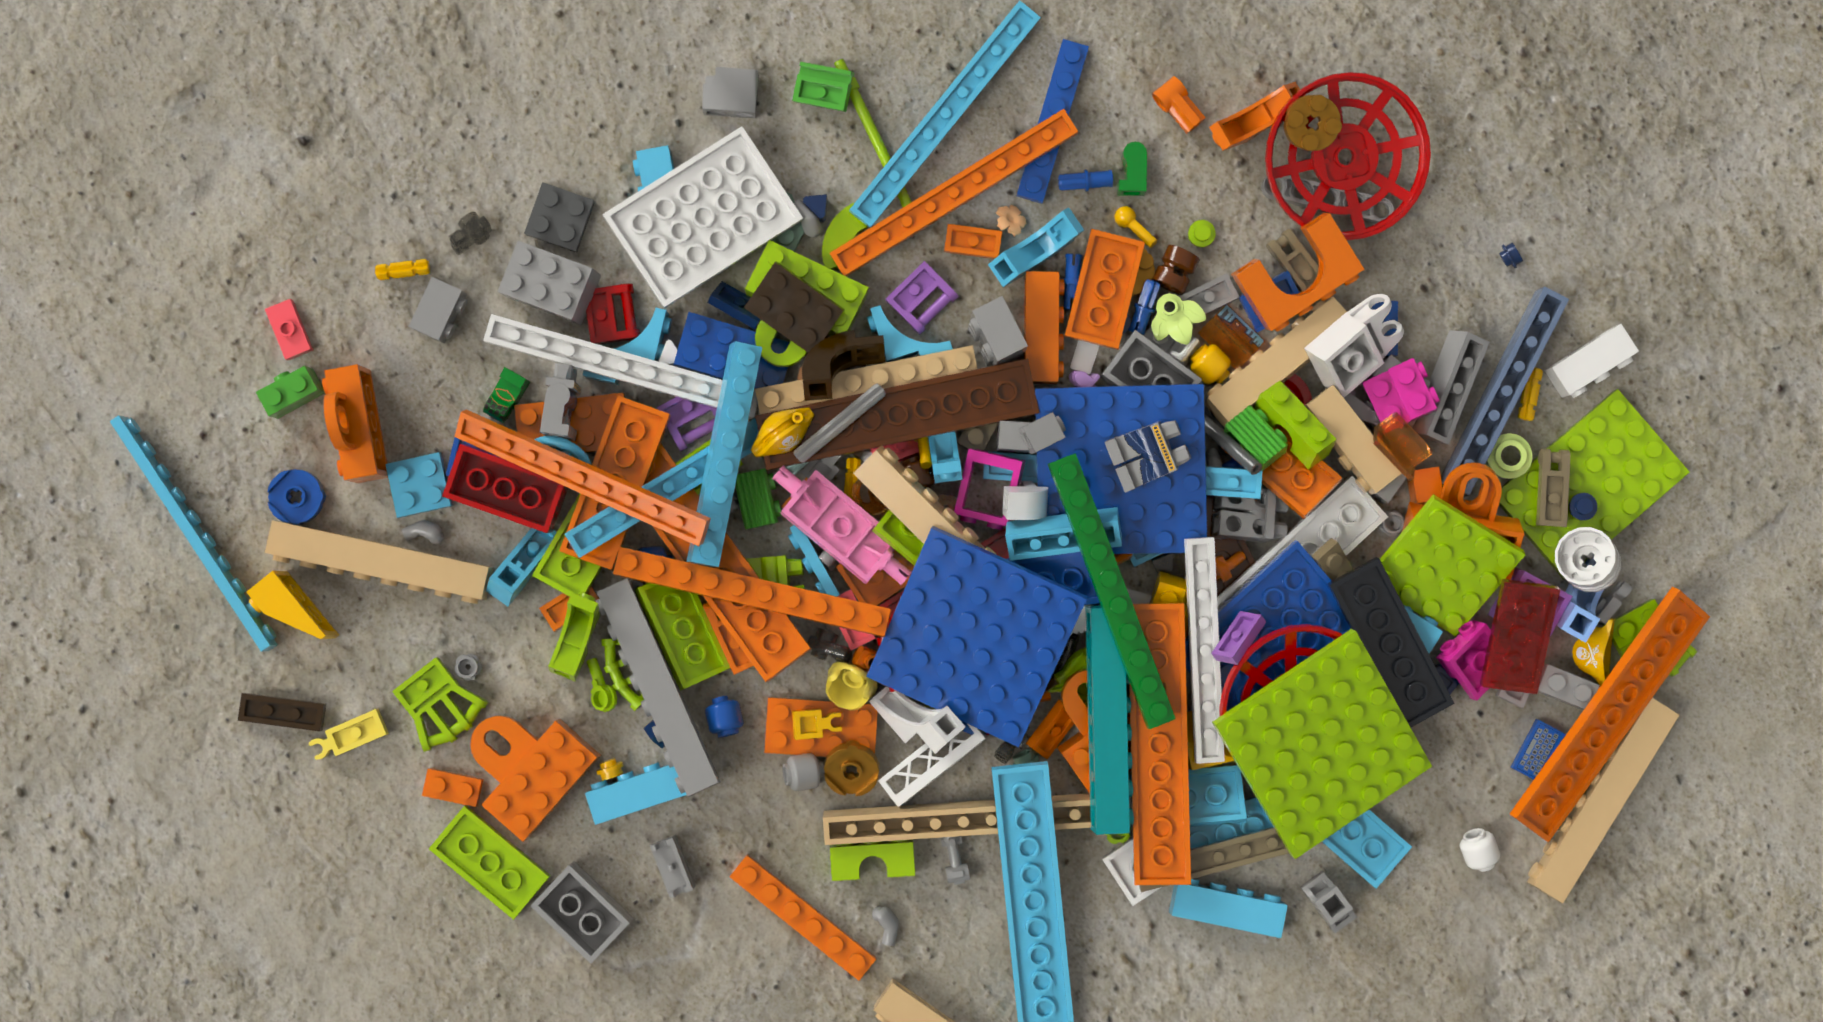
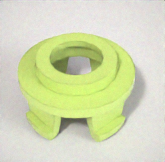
[1485,433,1532,479]

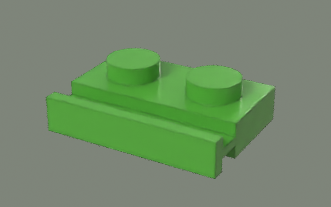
[792,62,855,112]

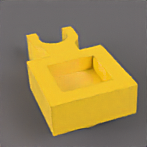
[792,709,842,740]

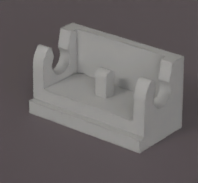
[650,835,696,898]

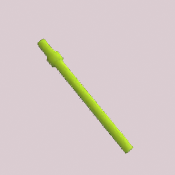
[834,59,912,207]

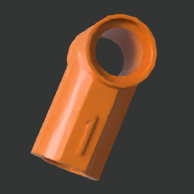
[1152,76,1206,134]

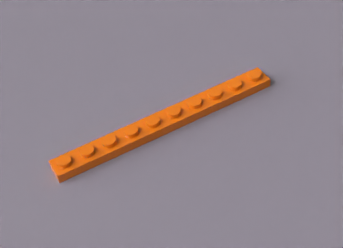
[829,109,1078,277]
[454,409,711,546]
[613,547,892,638]

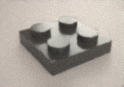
[524,182,595,253]

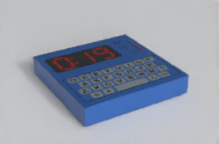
[1510,719,1566,780]

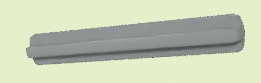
[793,383,886,463]

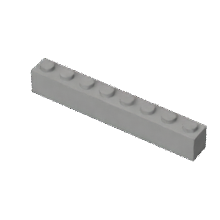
[596,578,721,797]

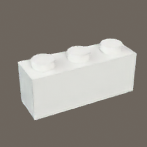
[1544,324,1639,398]

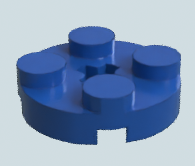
[268,469,326,524]

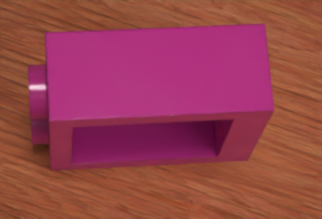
[954,448,1026,530]

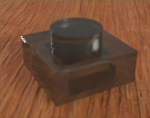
[1151,553,1186,578]

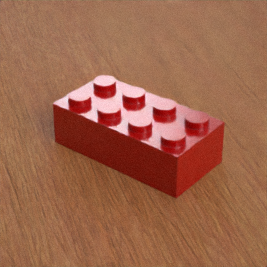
[442,444,568,533]

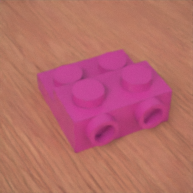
[1362,358,1440,433]
[1436,620,1513,701]

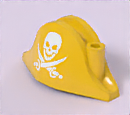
[750,407,815,457]
[1572,618,1615,687]

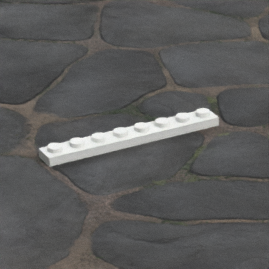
[1184,537,1225,764]

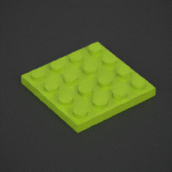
[1380,494,1525,636]

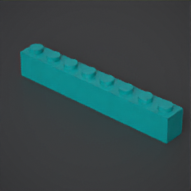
[1085,606,1134,835]

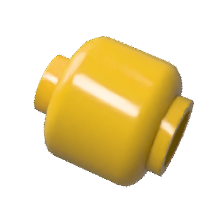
[1190,344,1231,385]

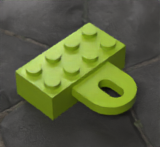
[745,240,869,367]

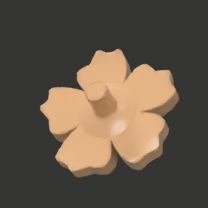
[996,205,1027,237]

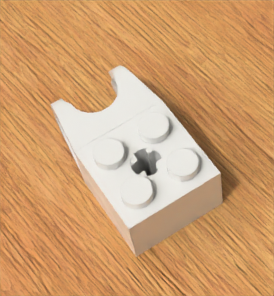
[1304,294,1404,398]

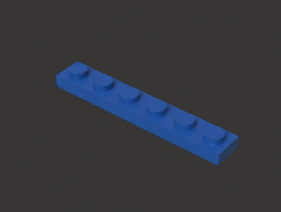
[1016,39,1089,204]

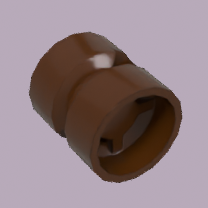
[1152,245,1200,295]

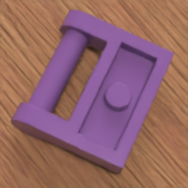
[885,261,959,335]
[657,397,717,451]

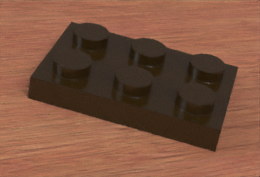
[744,261,845,353]

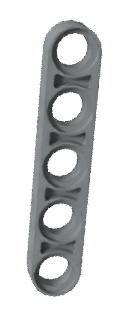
[1261,175,1394,224]

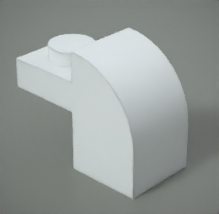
[1002,481,1048,520]

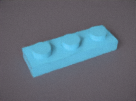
[788,525,840,596]

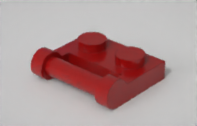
[586,283,640,345]

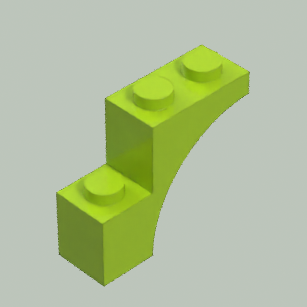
[548,592,600,682]

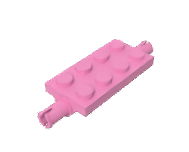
[772,465,912,585]

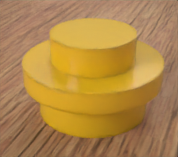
[596,758,624,780]

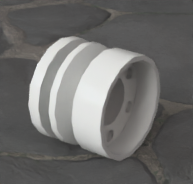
[1555,527,1621,592]

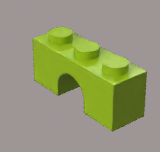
[1254,381,1337,470]
[830,839,915,881]

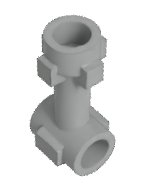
[941,836,970,885]

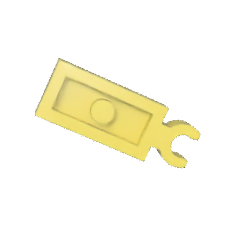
[309,709,389,760]

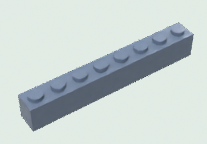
[1441,286,1569,496]

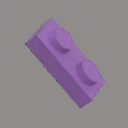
[1211,611,1266,665]

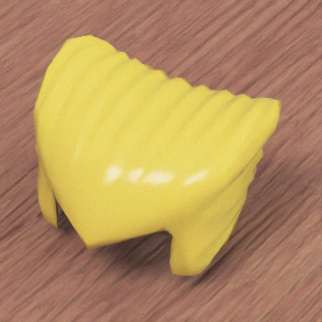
[826,661,878,710]

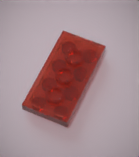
[1480,579,1560,694]

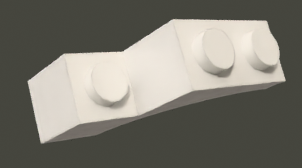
[869,686,965,754]

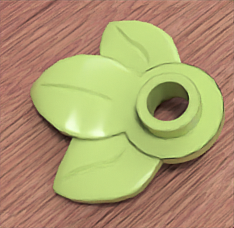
[1151,293,1206,345]

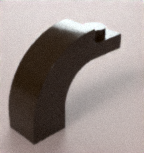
[802,330,885,401]

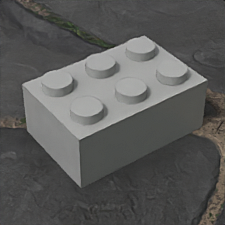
[497,241,601,325]
[968,296,1028,366]
[1100,330,1202,386]
[531,861,634,964]

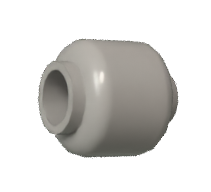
[782,753,825,791]

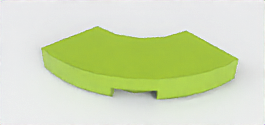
[822,202,867,270]

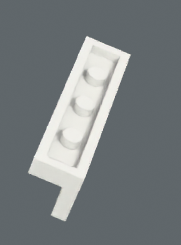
[878,720,988,807]

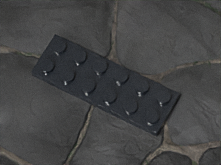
[1327,557,1455,728]

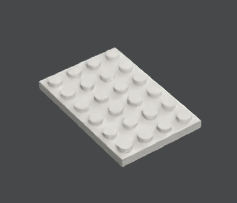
[602,126,803,309]

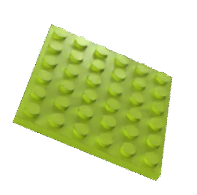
[1212,629,1432,859]

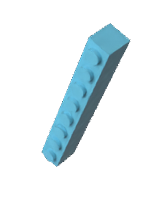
[686,341,762,567]

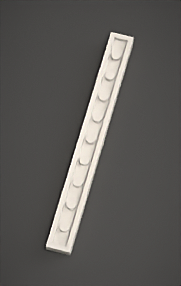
[483,314,758,418]

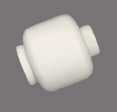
[1459,828,1501,872]

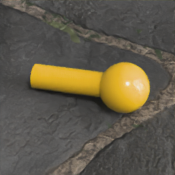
[1114,206,1158,248]
[915,437,932,469]

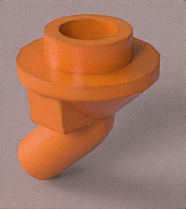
[1215,551,1246,583]

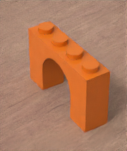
[1231,213,1365,332]

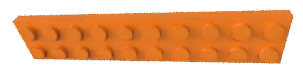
[646,443,812,682]
[1510,586,1710,843]
[1129,603,1191,885]

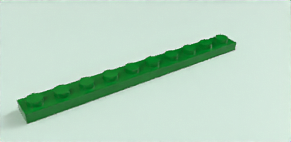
[1048,453,1176,729]

